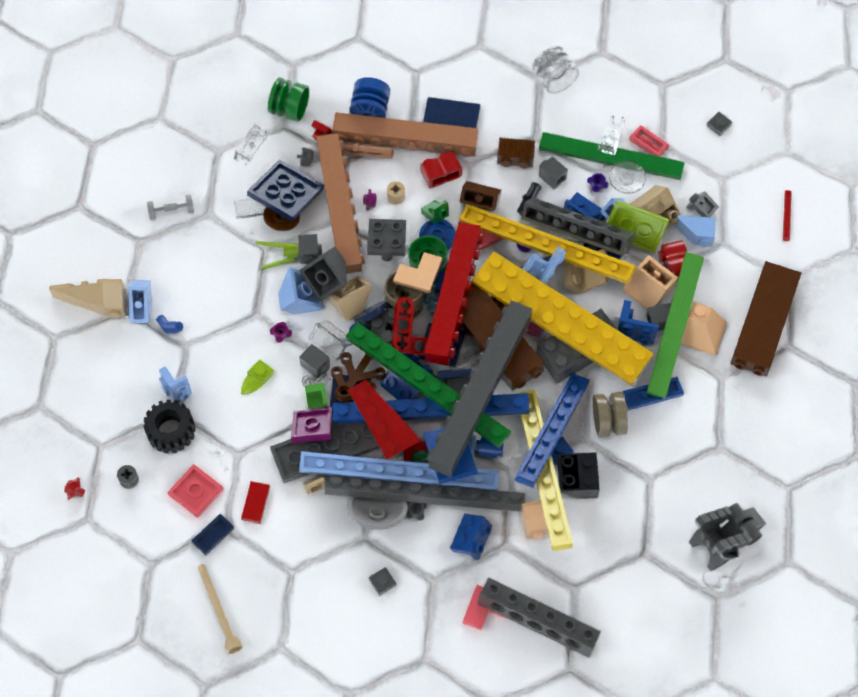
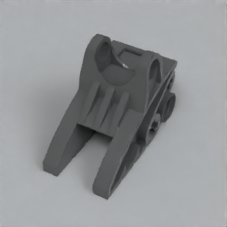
[689,503,766,571]

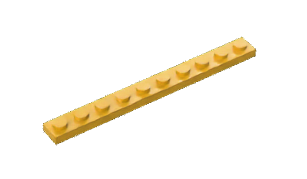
[459,204,636,285]

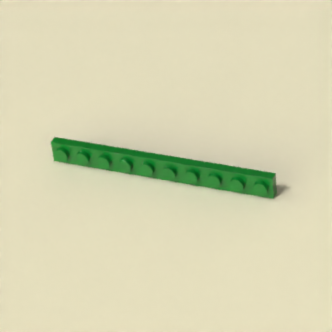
[346,323,511,448]

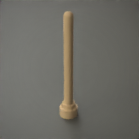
[198,564,243,654]

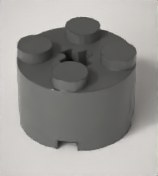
[371,308,407,349]

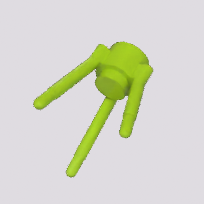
[256,241,299,269]

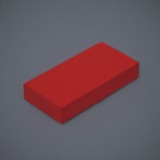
[241,481,270,524]

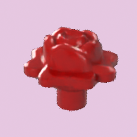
[64,477,86,500]

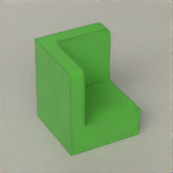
[305,383,328,409]

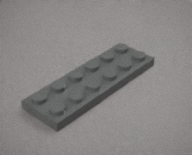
[270,422,380,484]

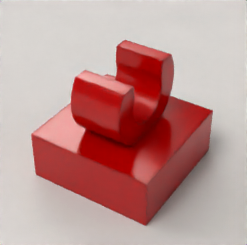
[311,120,332,141]

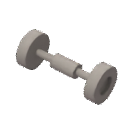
[147,195,194,220]

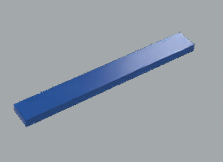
[515,373,590,488]

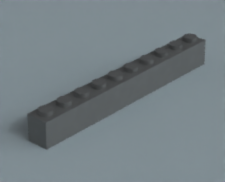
[427,300,533,477]

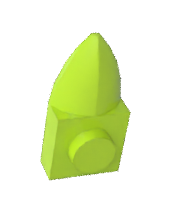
[241,359,274,395]

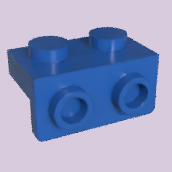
[450,513,492,560]

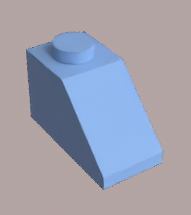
[676,215,716,247]
[128,280,152,323]

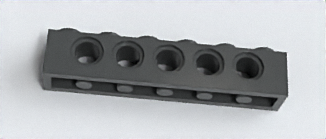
[521,197,635,256]
[477,577,601,658]

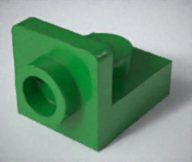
[421,200,449,224]

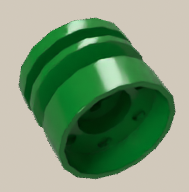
[267,77,310,122]
[408,235,448,285]

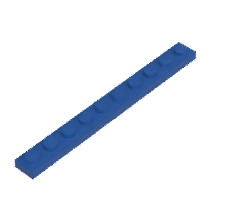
[333,393,529,424]

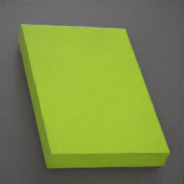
[607,200,669,253]

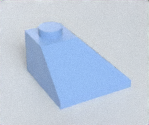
[278,267,324,314]

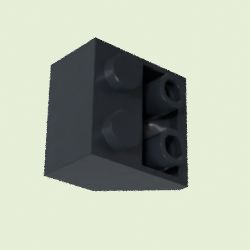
[557,452,600,499]

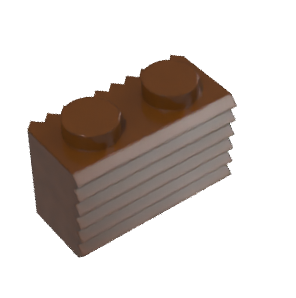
[497,137,535,169]
[459,181,502,211]

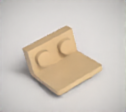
[563,249,608,295]

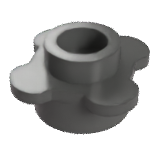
[406,502,427,521]

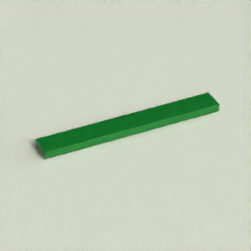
[539,132,685,180]

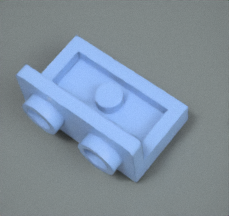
[158,366,192,401]

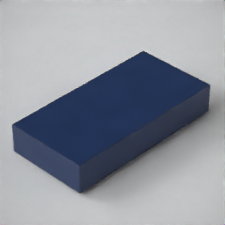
[191,513,235,556]

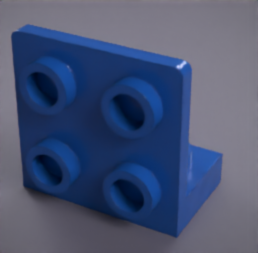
[617,300,659,345]

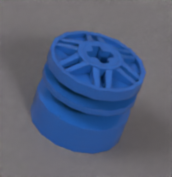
[349,77,391,118]

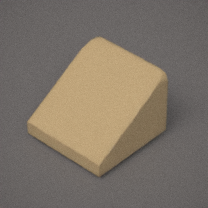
[302,475,325,495]

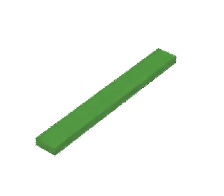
[646,252,704,399]

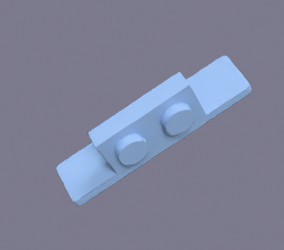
[522,246,566,284]

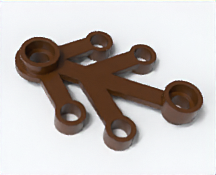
[331,352,386,402]

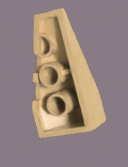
[49,278,128,318]

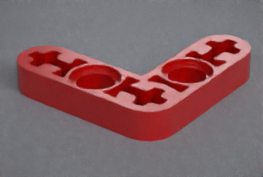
[391,297,428,355]

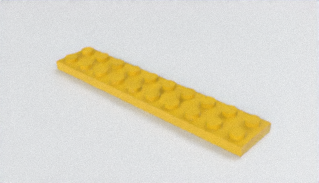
[472,251,654,386]

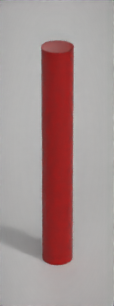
[783,190,792,241]

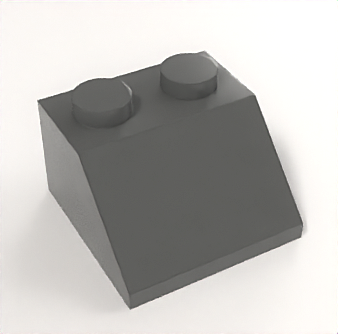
[299,246,347,301]

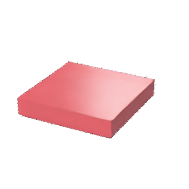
[167,464,224,519]

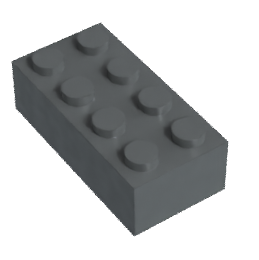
[536,308,617,383]

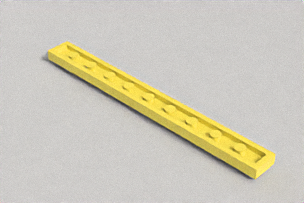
[516,389,573,551]

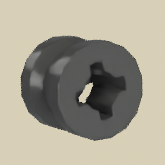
[117,465,139,489]

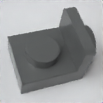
[686,191,719,218]

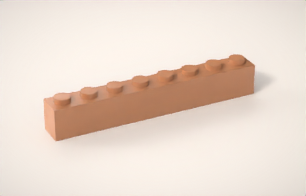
[332,112,478,157]
[316,133,365,274]

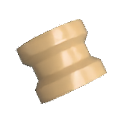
[387,181,405,204]

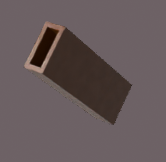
[730,261,802,377]
[459,283,544,391]

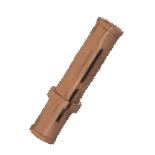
[341,142,394,159]

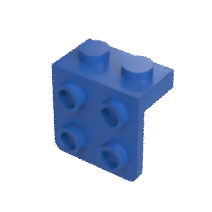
[380,354,437,400]

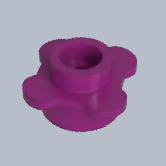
[363,189,377,211]
[270,322,292,343]

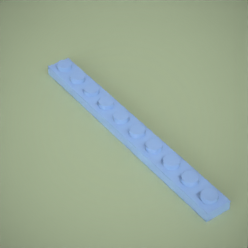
[299,451,499,490]

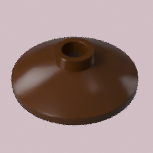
[263,207,300,231]

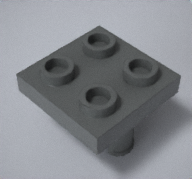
[367,219,406,262]

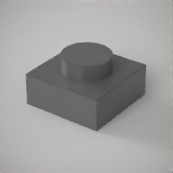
[706,112,732,136]
[368,567,397,596]

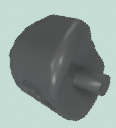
[297,147,314,167]

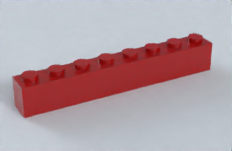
[425,222,484,366]

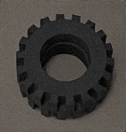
[143,399,196,454]

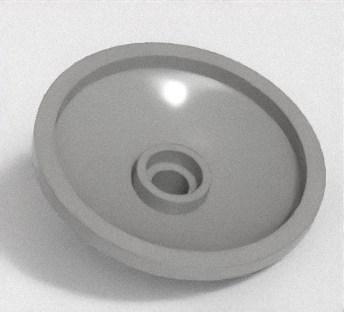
[347,497,408,530]

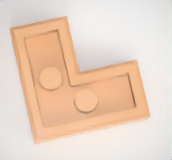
[393,252,442,293]

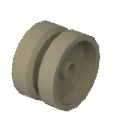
[592,392,628,438]

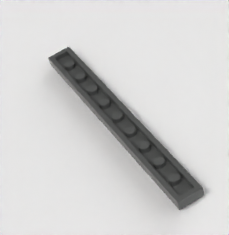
[325,476,525,512]

